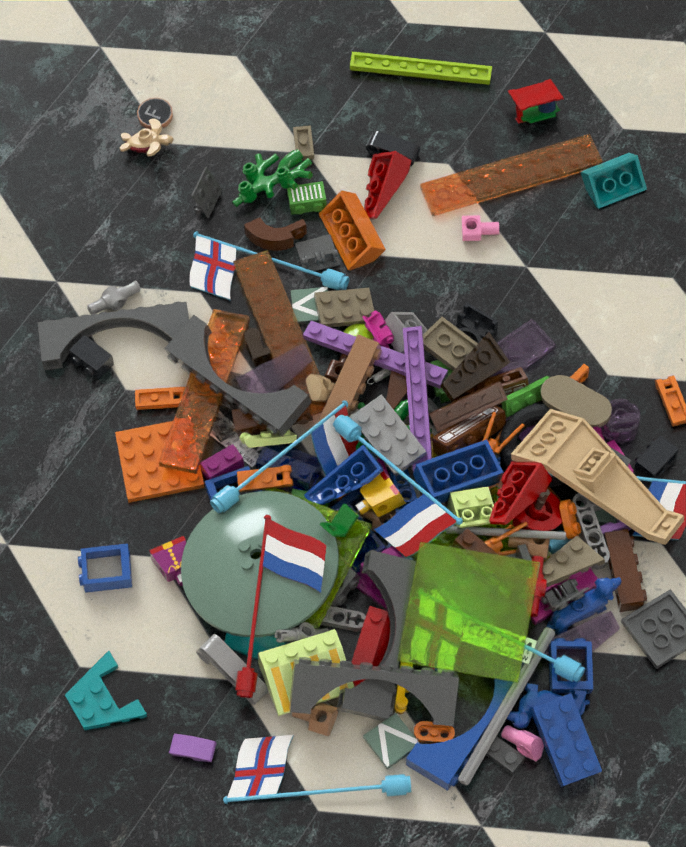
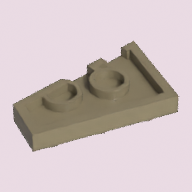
[542,536,605,587]

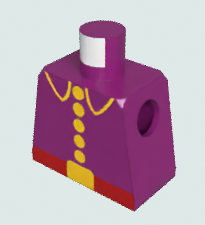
[149,536,186,586]

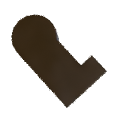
[244,328,272,367]

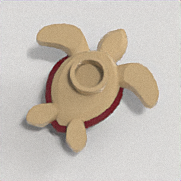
[120,119,174,156]

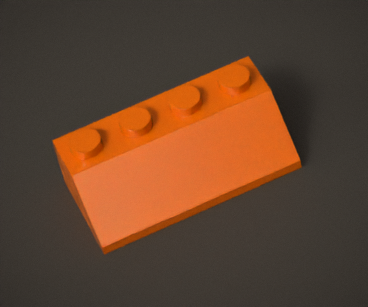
[319,190,386,271]

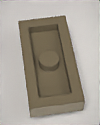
[293,126,314,160]

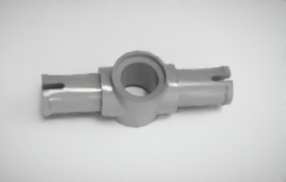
[87,281,141,315]
[275,622,329,643]

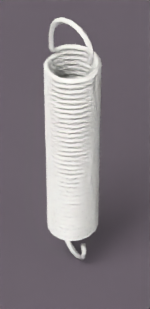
[367,369,391,384]

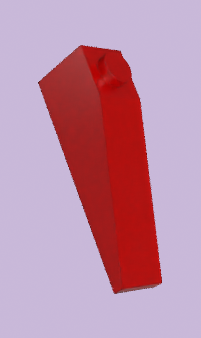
[364,151,412,219]
[489,461,552,525]
[352,606,408,687]

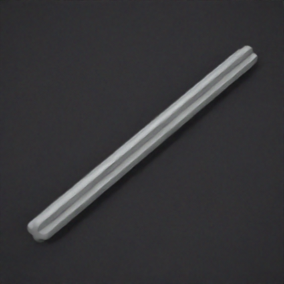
[458,627,555,785]

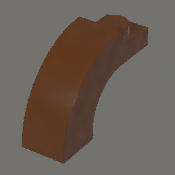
[244,217,307,251]

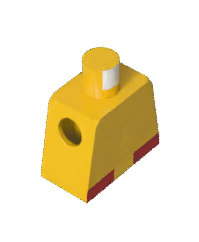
[355,471,406,517]

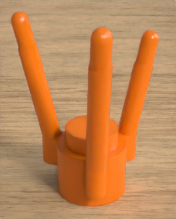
[482,412,524,455]
[484,522,527,556]

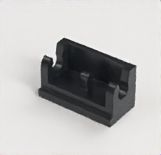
[456,303,498,339]

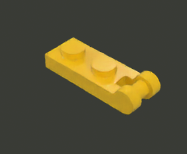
[394,654,413,714]

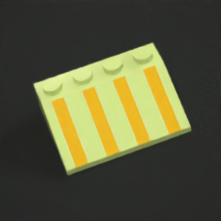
[258,629,354,716]

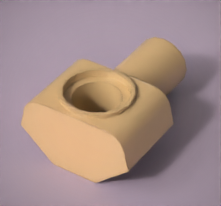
[306,374,335,403]

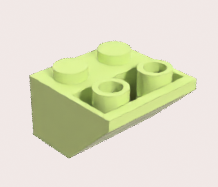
[447,487,494,528]

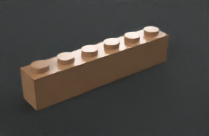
[311,334,382,439]

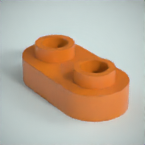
[560,499,581,540]
[414,721,455,744]

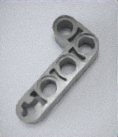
[572,493,610,570]
[196,634,268,705]

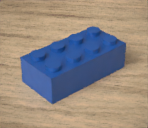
[413,440,504,503]
[530,693,602,788]

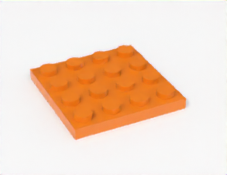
[115,418,205,503]

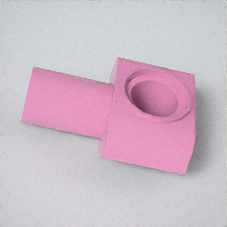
[461,215,499,241]
[501,725,544,761]

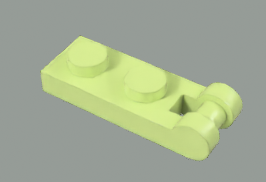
[240,430,297,448]

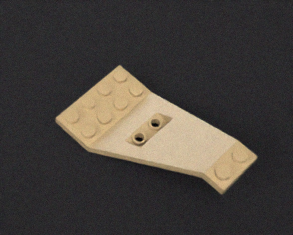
[511,409,684,545]

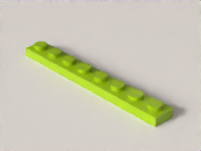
[350,52,492,85]

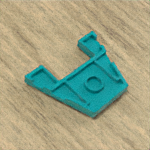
[65,651,147,731]

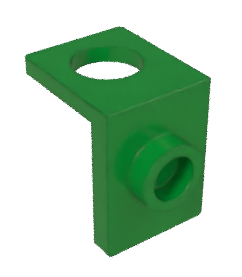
[320,504,359,537]

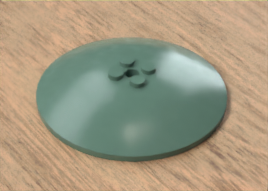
[181,491,339,637]

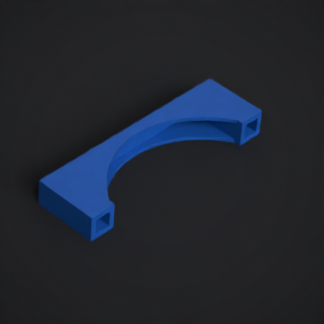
[406,648,524,791]

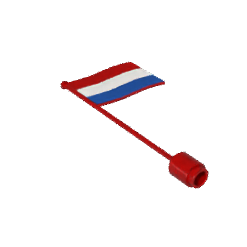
[235,515,327,698]

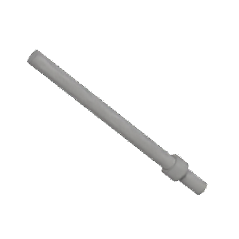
[446,526,566,540]

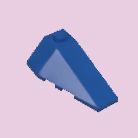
[304,445,384,508]

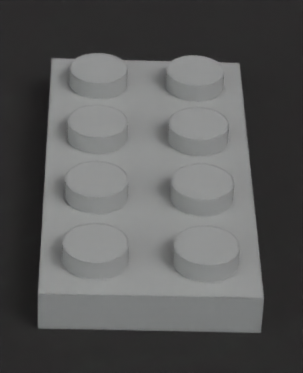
[350,394,427,477]

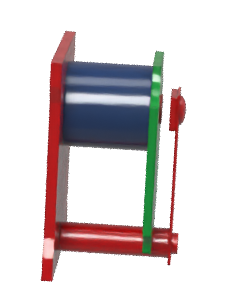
[508,79,564,124]

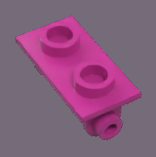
[362,311,394,349]

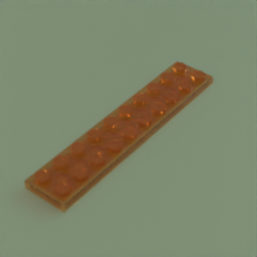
[420,134,603,216]
[233,250,326,415]
[159,309,250,474]

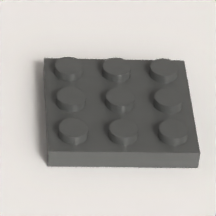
[621,589,686,669]

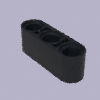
[365,131,420,166]

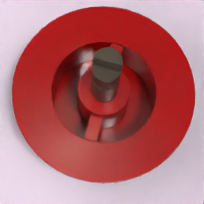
[512,489,562,531]

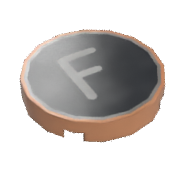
[137,98,173,130]

